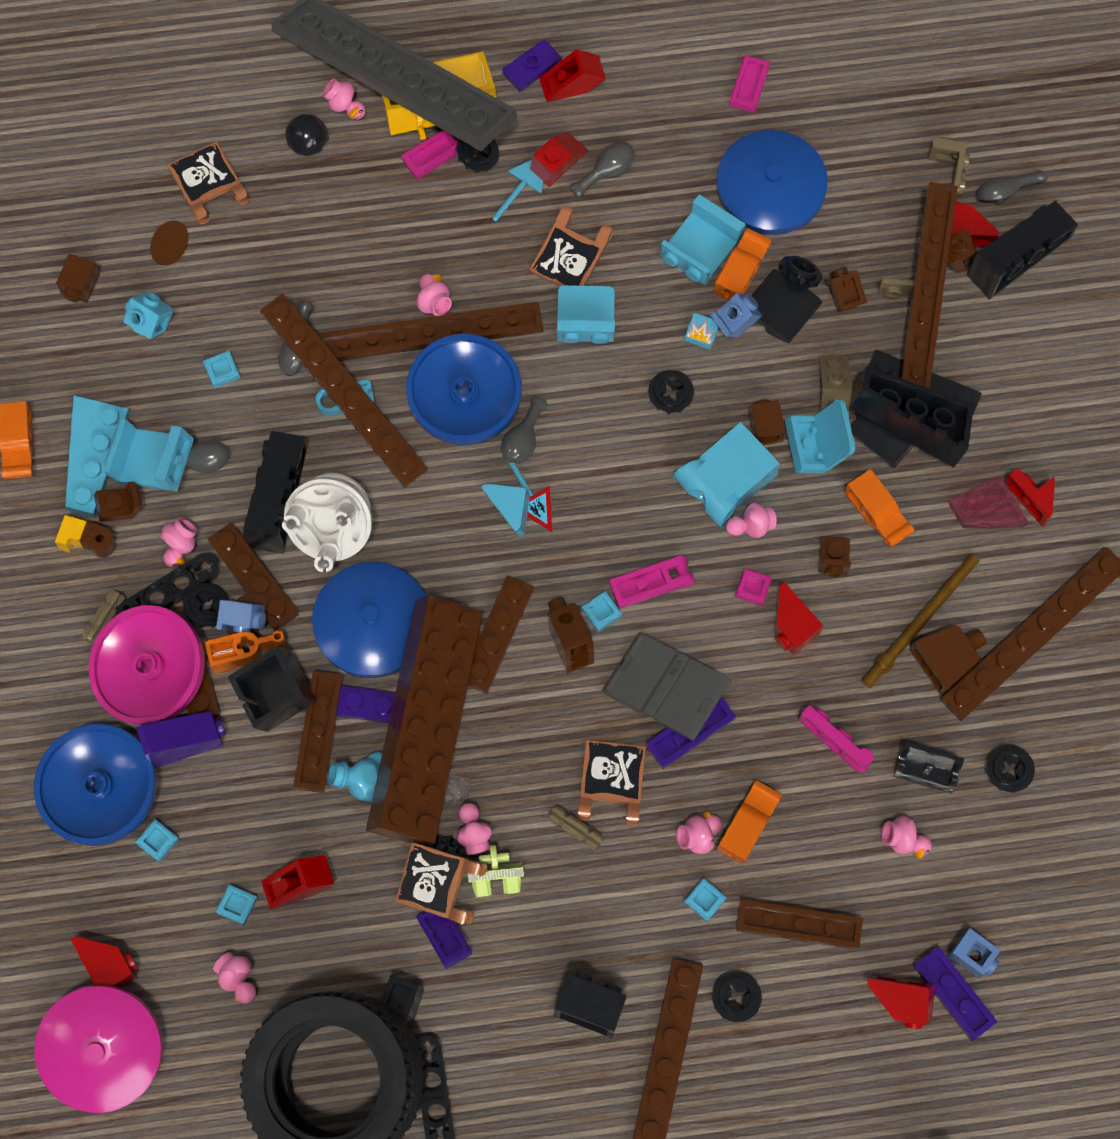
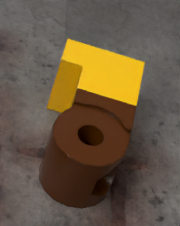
[55,515,116,558]

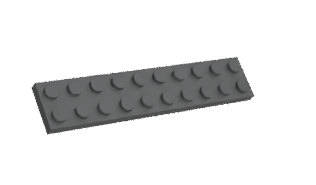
[271,0,517,151]

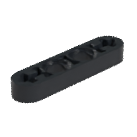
[116,553,220,615]
[417,1036,455,1139]

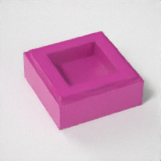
[735,568,772,607]

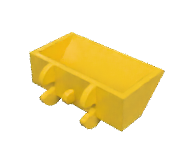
[381,51,496,141]

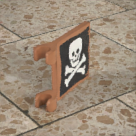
[167,141,249,225]
[529,206,613,286]
[578,740,646,827]
[396,842,487,924]

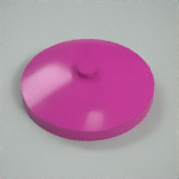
[88,605,205,725]
[34,984,163,1113]

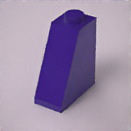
[136,711,226,768]

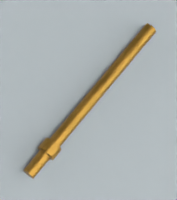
[862,554,980,689]

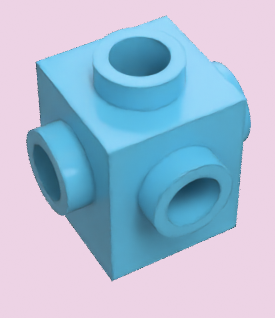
[123,291,174,339]

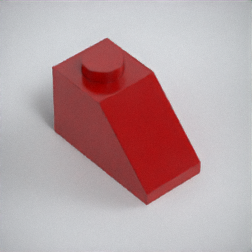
[539,49,606,102]
[530,132,588,187]
[951,201,999,248]
[774,582,823,655]
[261,855,334,910]
[70,936,138,988]
[867,975,935,1029]

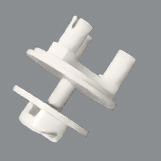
[282,473,372,572]

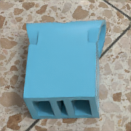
[672,422,780,529]

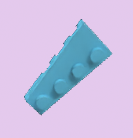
[65,395,130,517]

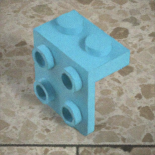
[557,285,615,344]
[784,400,855,474]

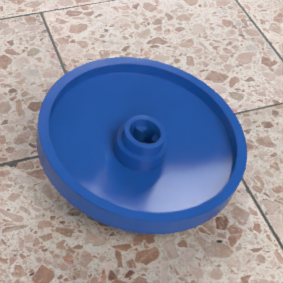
[716,130,828,235]
[406,334,521,445]
[312,562,426,678]
[34,724,157,846]

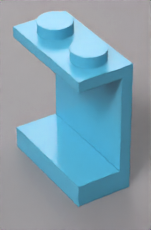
[660,194,745,286]
[104,419,194,492]

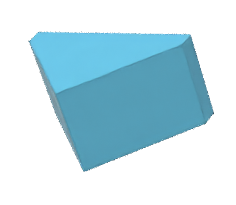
[481,484,530,538]

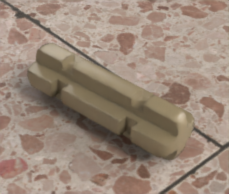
[82,590,125,644]
[548,805,604,850]

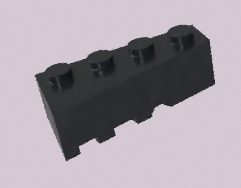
[967,201,1078,300]
[850,366,974,468]
[243,431,308,554]

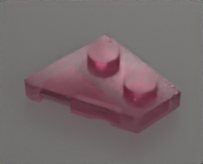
[949,476,1029,528]

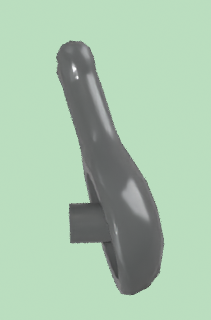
[570,142,635,198]
[977,170,1048,205]
[278,301,312,376]
[501,396,547,463]
[186,440,229,473]

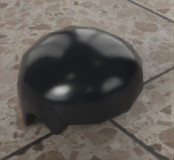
[285,114,329,156]

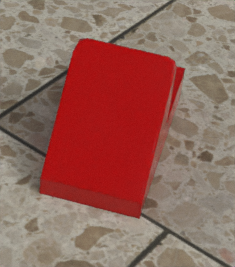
[1004,468,1055,527]

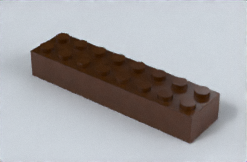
[366,594,483,845]

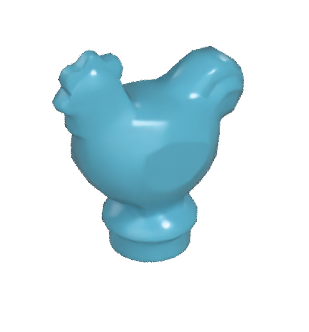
[328,752,382,803]

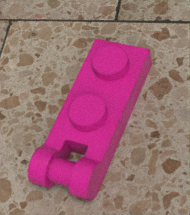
[609,555,696,609]
[798,705,873,772]

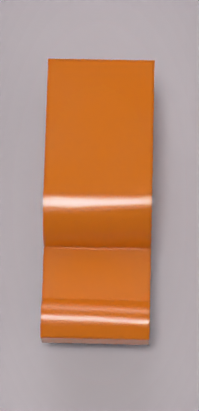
[713,228,772,301]
[0,401,33,480]
[844,469,915,548]
[205,631,287,674]
[717,780,782,865]

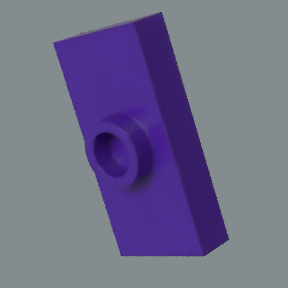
[502,39,562,92]
[416,911,472,969]

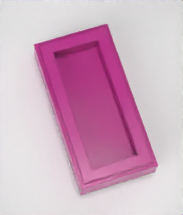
[729,55,770,113]
[401,130,458,180]

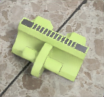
[468,845,524,897]

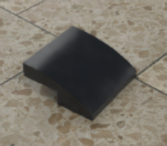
[751,269,822,344]

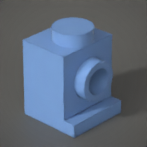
[711,293,762,338]
[216,600,266,632]
[948,928,1001,978]

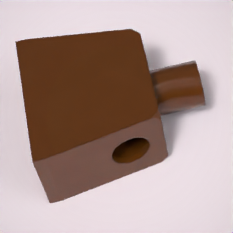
[547,597,595,673]
[910,625,987,696]

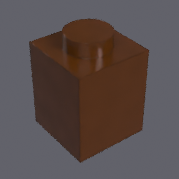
[56,254,100,303]
[748,399,786,446]

